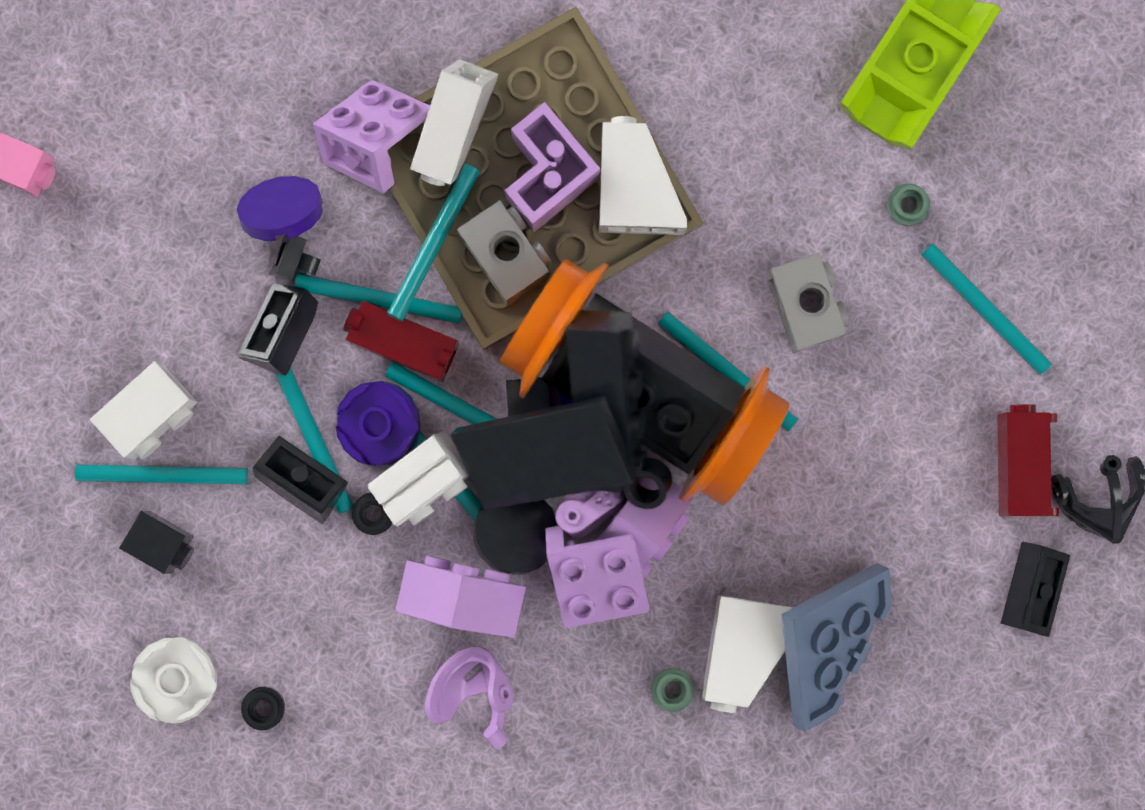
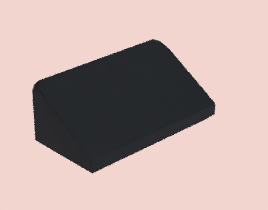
[237,283,318,376]
[252,436,348,524]
[1000,542,1070,637]

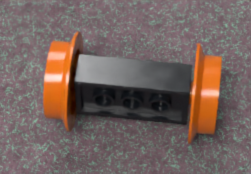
[499,259,790,506]

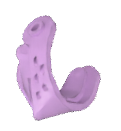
[556,489,627,539]
[425,647,513,749]

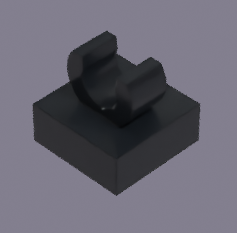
[269,235,321,280]

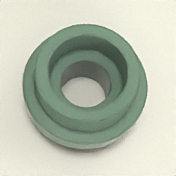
[887,183,930,226]
[651,668,694,712]

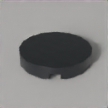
[473,499,559,575]

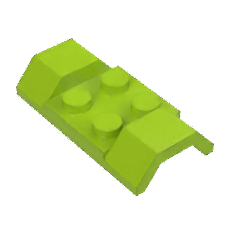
[839,0,1002,150]

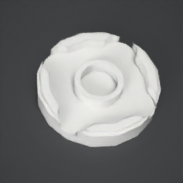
[130,637,217,723]

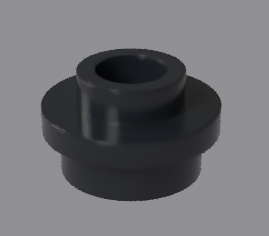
[352,493,393,535]
[241,686,285,730]

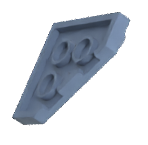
[782,563,892,732]

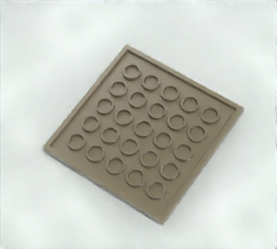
[387,6,704,351]

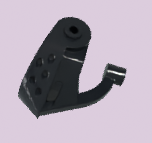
[1051,455,1145,544]

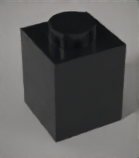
[119,510,194,574]

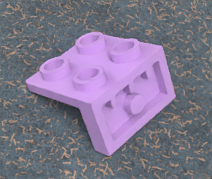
[313,80,430,193]
[545,526,650,628]

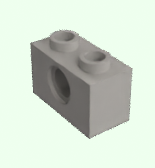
[457,200,552,306]
[766,253,849,353]

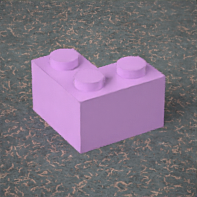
[505,102,600,233]
[596,477,694,579]
[395,556,526,638]

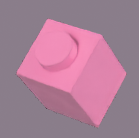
[0,132,56,197]

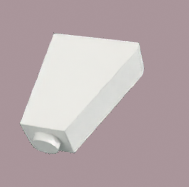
[410,59,499,186]
[599,116,687,235]
[702,595,793,713]

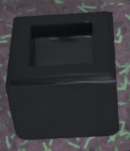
[506,377,550,417]

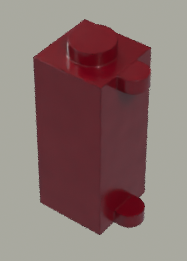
[343,300,460,383]
[997,404,1059,516]

